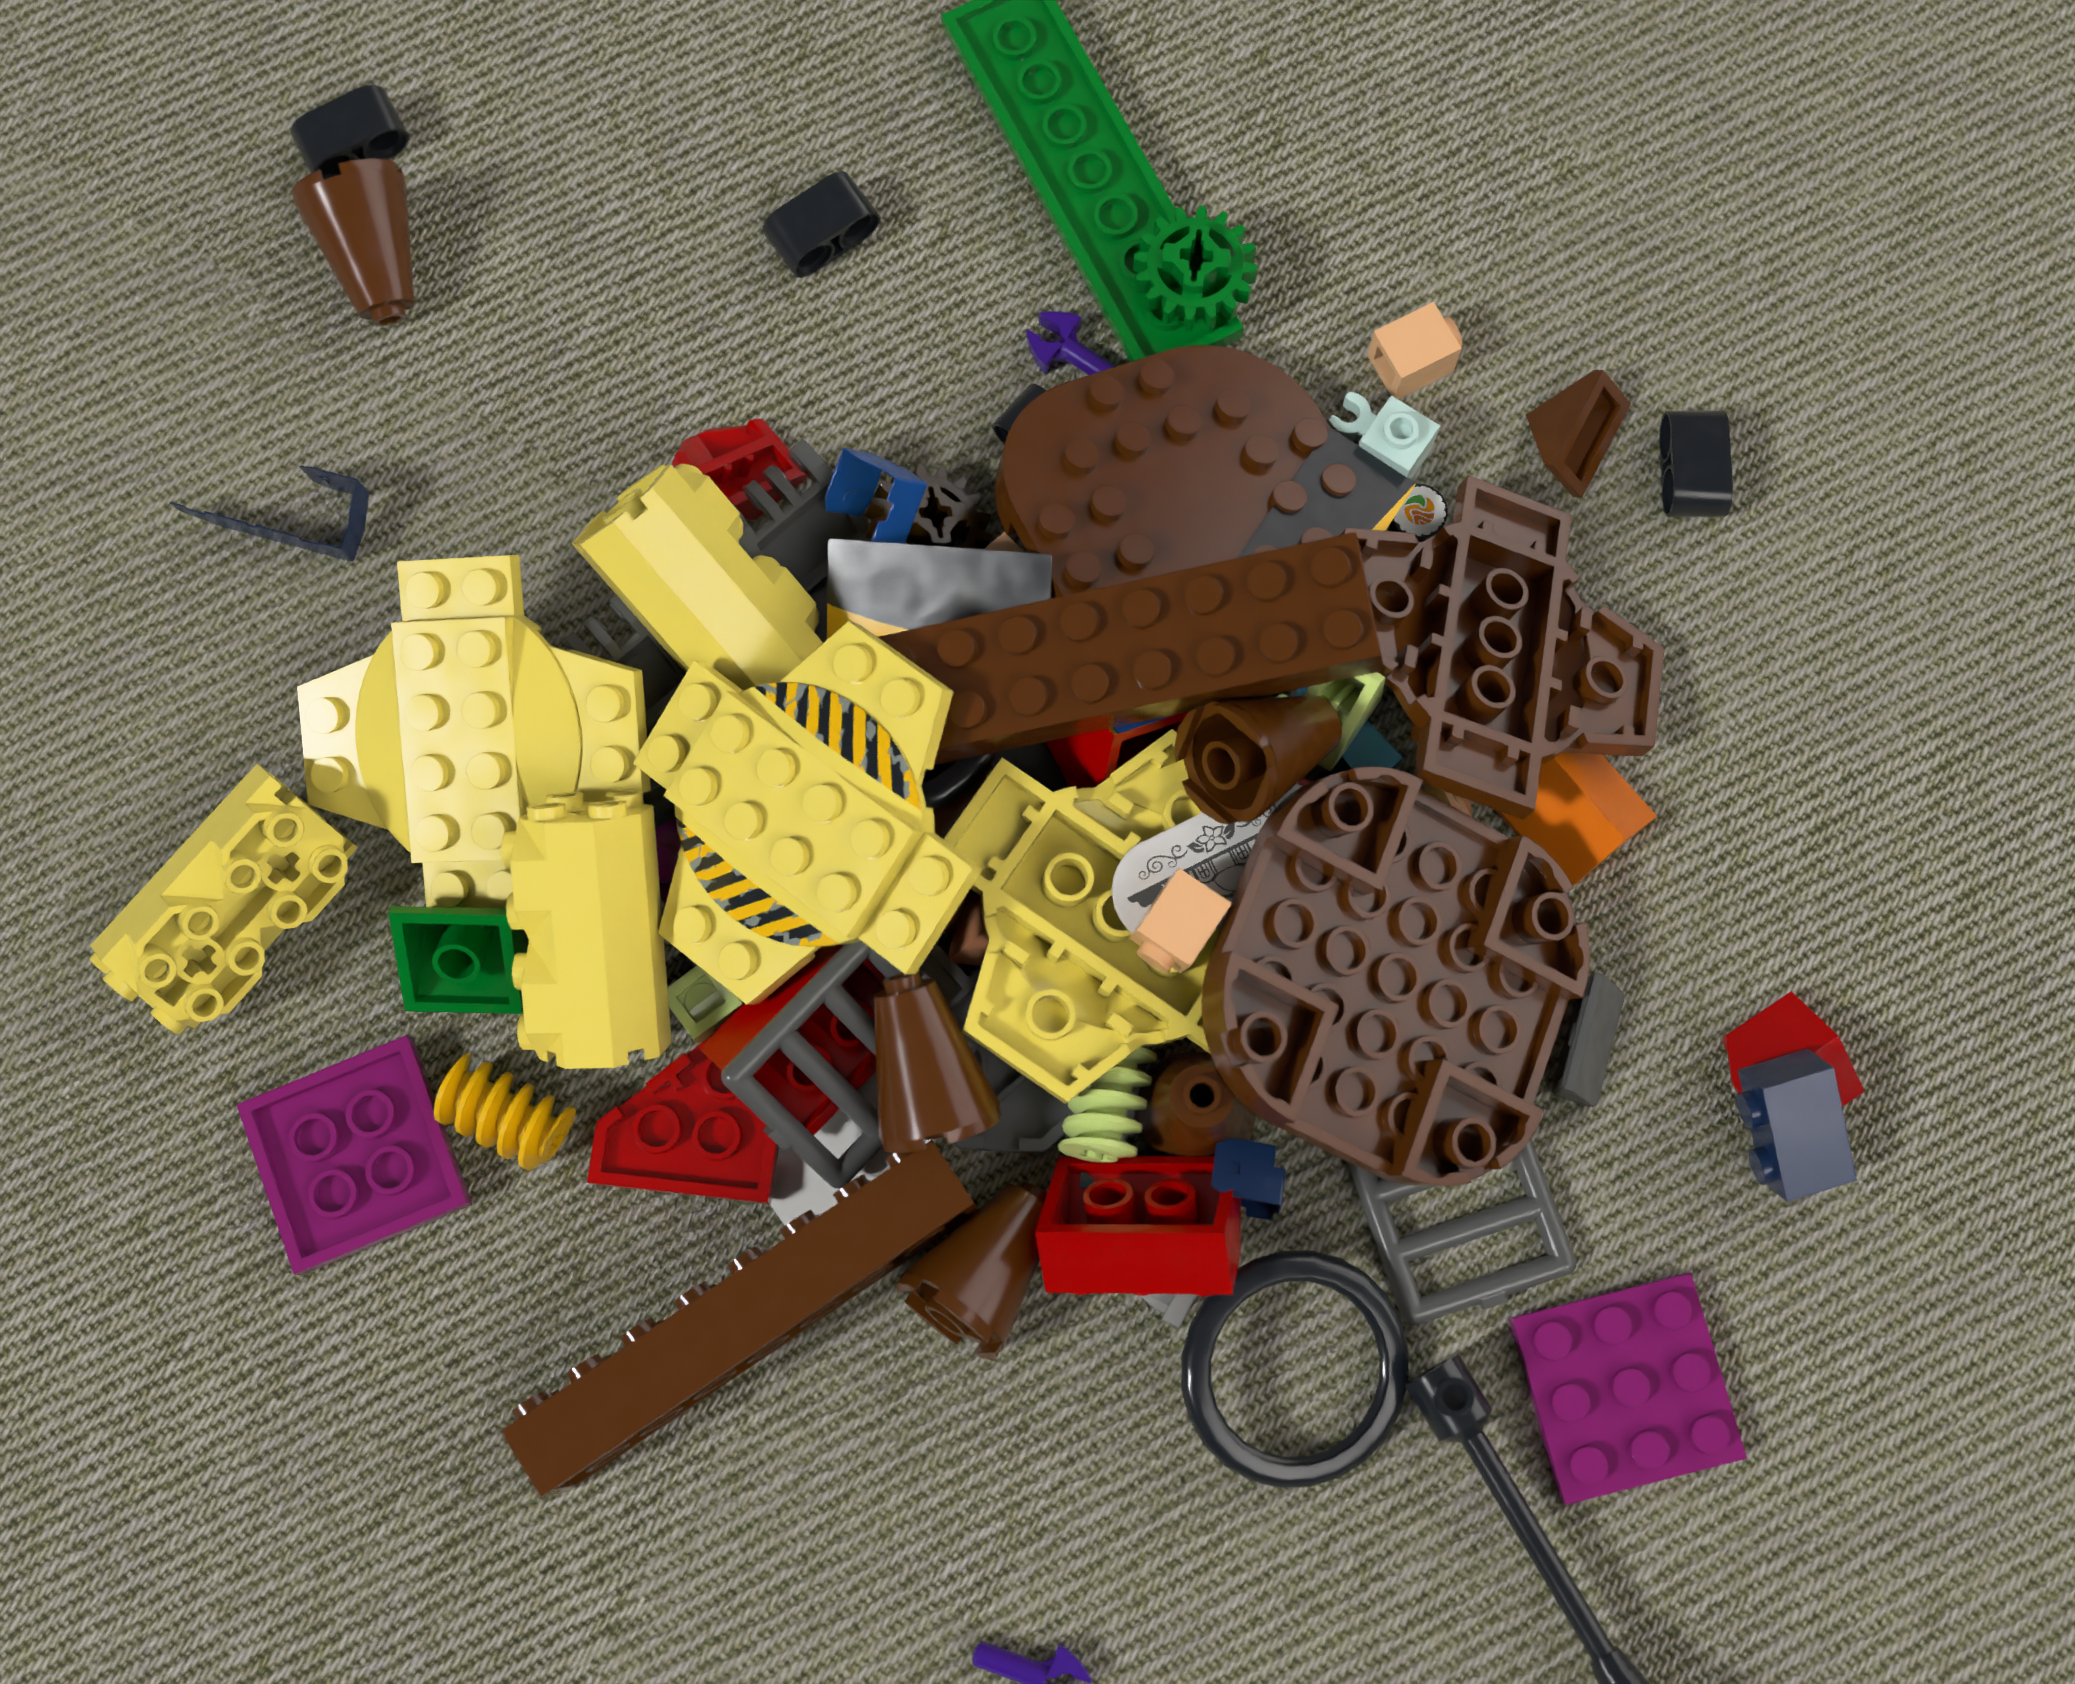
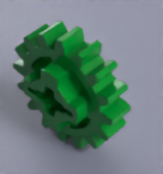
[1133,205,1258,331]

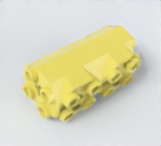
[571,464,823,691]
[89,764,358,1035]
[501,790,672,1069]

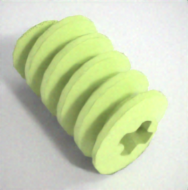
[1058,1046,1157,1163]

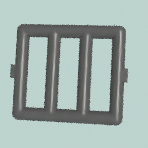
[721,941,978,1189]
[1347,1139,1576,1326]

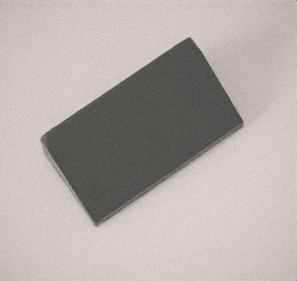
[1551,972,1624,1107]

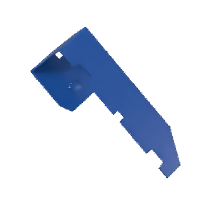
[825,448,927,544]

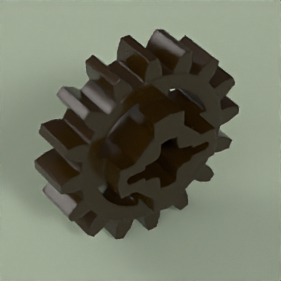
[865,464,992,549]

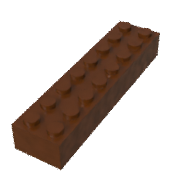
[878,532,1385,765]
[501,1140,978,1497]

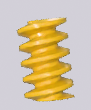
[434,1052,576,1171]

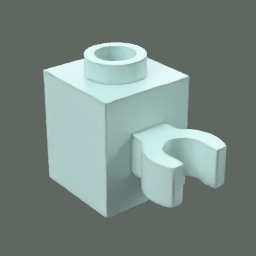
[1328,392,1440,480]

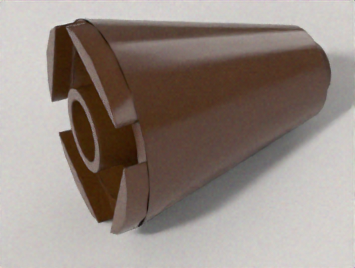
[291,158,414,326]
[1174,695,1342,825]
[874,970,1002,1153]
[1135,1052,1256,1156]
[895,1182,1047,1361]

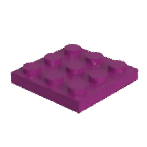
[236,1035,473,1275]
[1508,1273,1747,1505]

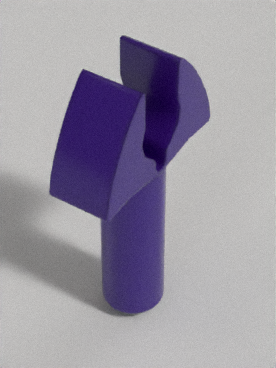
[1026,311,1116,375]
[972,1641,1092,1684]

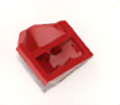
[672,419,808,520]
[1723,991,1865,1107]

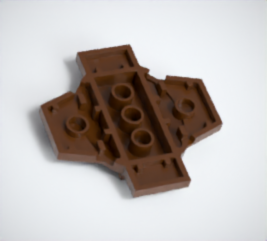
[1340,475,1664,819]

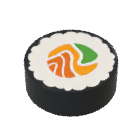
[1389,484,1448,542]

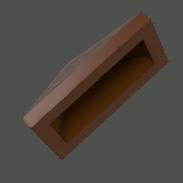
[1526,370,1631,498]

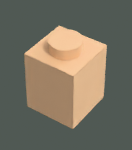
[1367,302,1462,399]
[1129,868,1232,973]

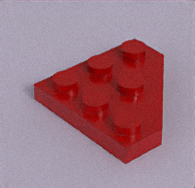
[587,1019,779,1205]

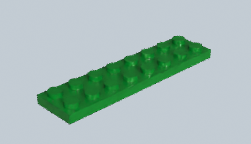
[941,0,1244,362]

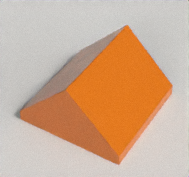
[1494,752,1657,886]

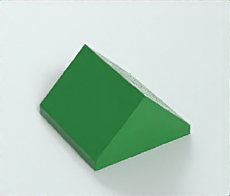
[388,906,529,1014]

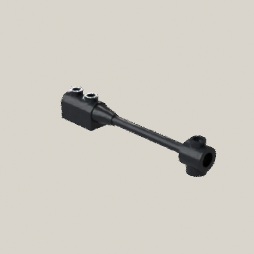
[1405,1353,1651,1684]

